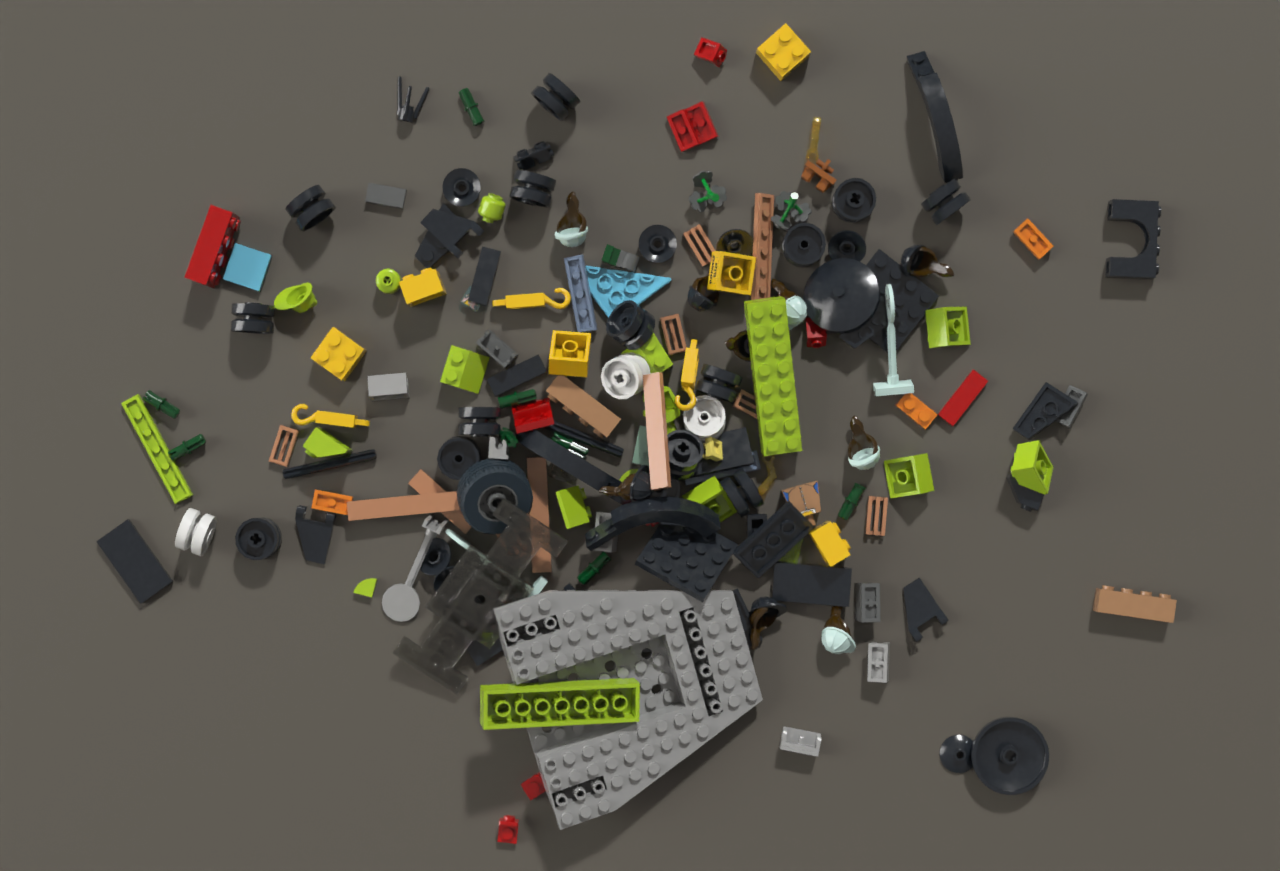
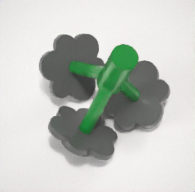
[689,171,727,213]
[771,191,812,230]

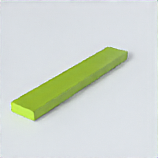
[121,394,193,504]

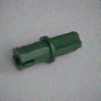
[459,88,485,126]
[498,389,537,409]
[143,390,180,419]
[498,427,518,448]
[551,432,588,459]
[168,434,206,462]
[838,483,866,520]
[577,551,611,585]

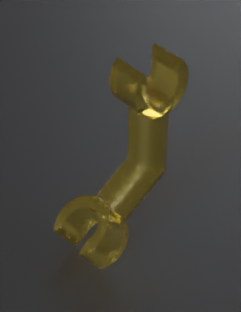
[806,116,821,161]
[758,455,776,496]

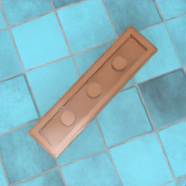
[408,469,472,534]

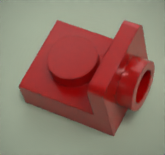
[694,37,727,67]
[805,318,827,348]
[520,771,546,801]
[497,815,519,844]

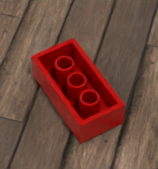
[184,205,241,289]

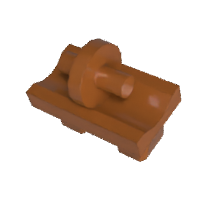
[801,159,836,193]

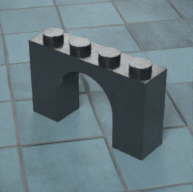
[1105,199,1161,280]

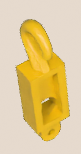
[492,288,571,310]
[675,339,699,411]
[291,404,370,428]

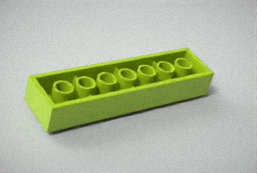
[744,296,802,456]
[480,678,640,730]

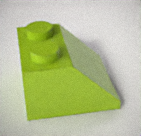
[925,307,971,348]
[621,332,673,373]
[440,345,490,394]
[303,427,353,458]
[1011,440,1054,495]
[884,453,934,498]
[682,475,737,522]
[556,485,592,529]

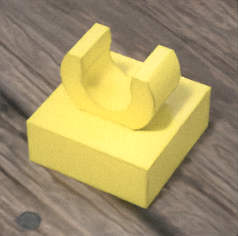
[702,437,723,462]

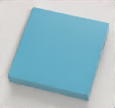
[223,243,272,292]

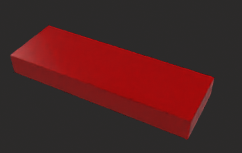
[938,369,988,426]

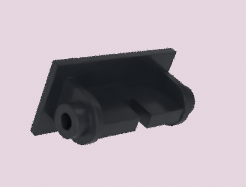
[513,141,554,171]

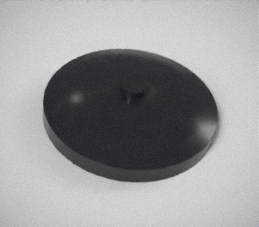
[803,258,880,334]
[971,717,1049,795]

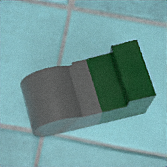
[601,244,640,272]

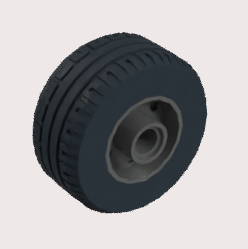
[457,458,533,535]

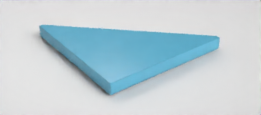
[586,266,672,318]

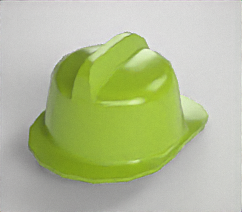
[274,282,318,313]

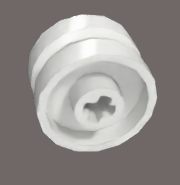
[601,352,651,399]
[683,395,726,443]
[175,508,217,556]

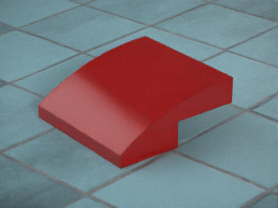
[667,101,719,152]
[512,398,554,434]

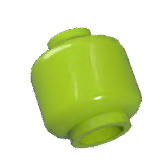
[478,193,506,223]
[376,268,402,294]

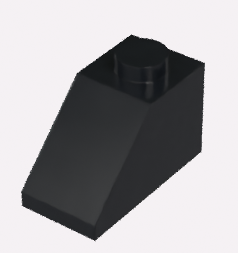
[1006,474,1044,512]

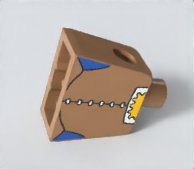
[781,481,821,525]

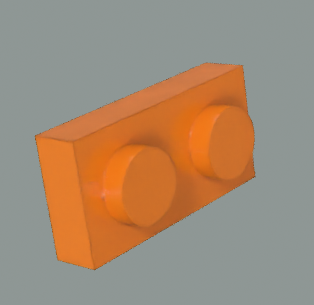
[1013,218,1054,260]
[895,393,938,429]
[311,489,354,515]

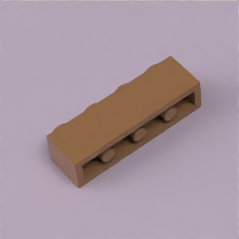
[546,375,621,438]
[1093,585,1177,623]

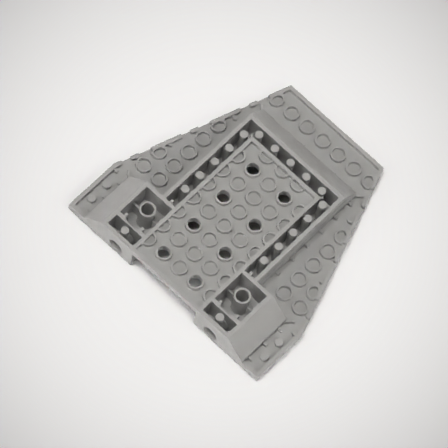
[493,590,763,830]

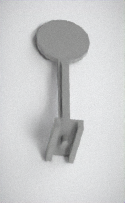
[382,513,448,622]

